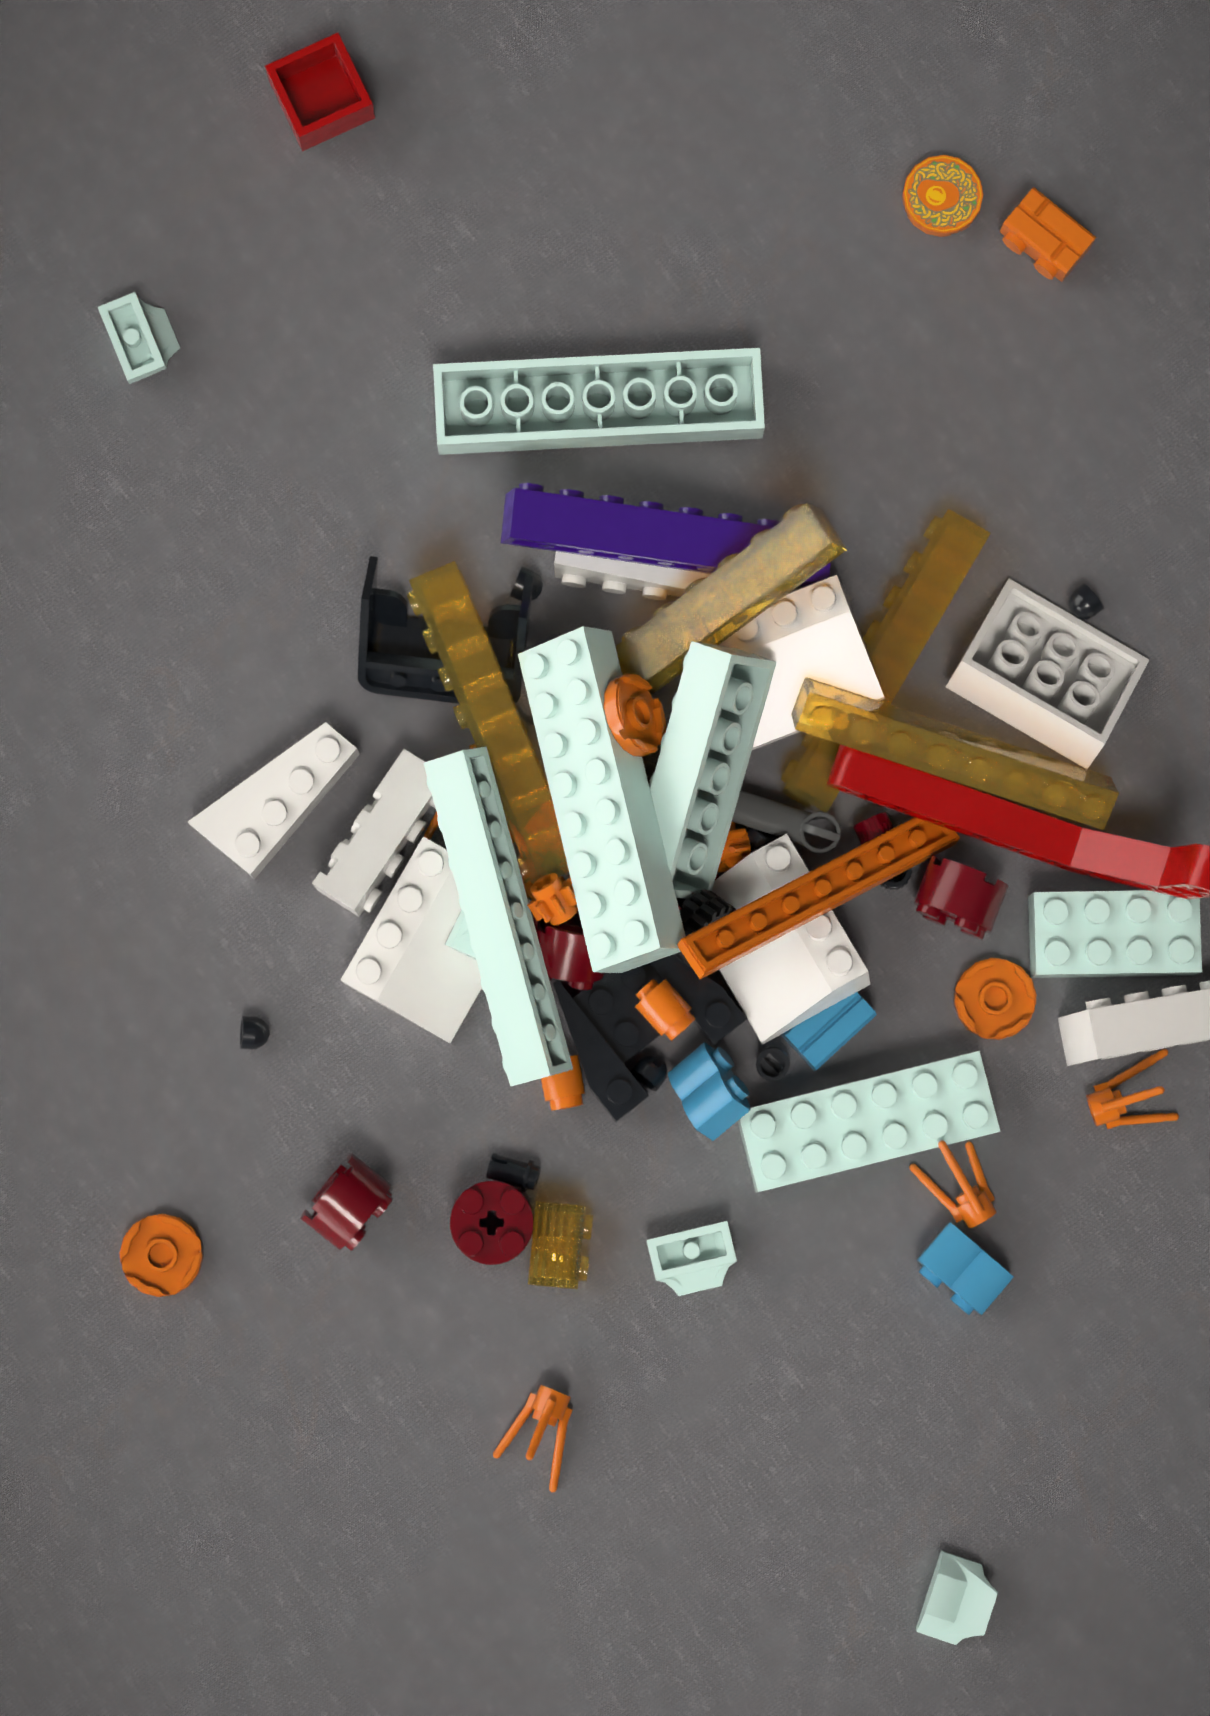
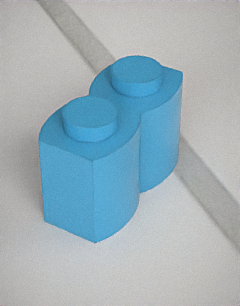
[668,1042,751,1141]
[917,1222,1014,1315]

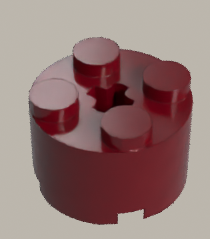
[914,856,1009,940]
[532,911,605,990]
[300,1153,393,1251]
[450,1181,534,1265]

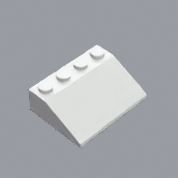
[683,575,885,750]
[946,578,1149,769]
[682,834,870,1045]
[341,836,531,1044]

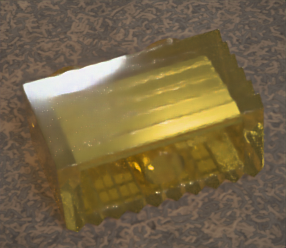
[528,1201,593,1289]

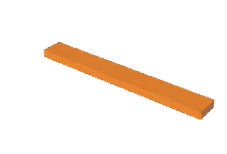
[677,817,960,979]

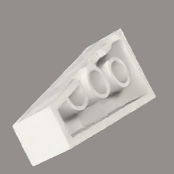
[554,552,720,606]
[188,722,360,879]
[312,749,436,917]
[1058,980,1210,1066]

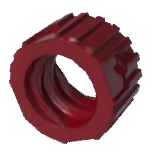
[853,812,893,845]

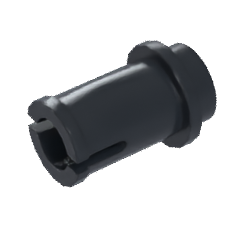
[486,1153,541,1192]

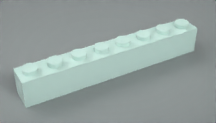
[424,746,573,1086]

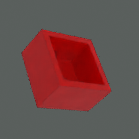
[265,32,375,152]

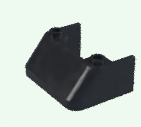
[357,556,534,709]

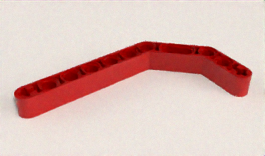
[827,745,1210,899]

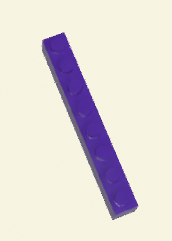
[500,483,833,588]

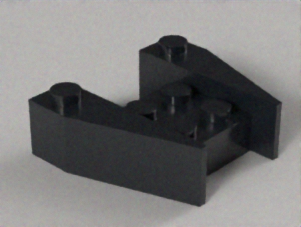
[553,955,747,1123]

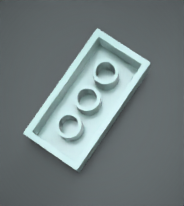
[1028,890,1202,978]

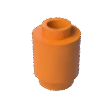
[635,979,696,1041]
[541,1049,586,1111]

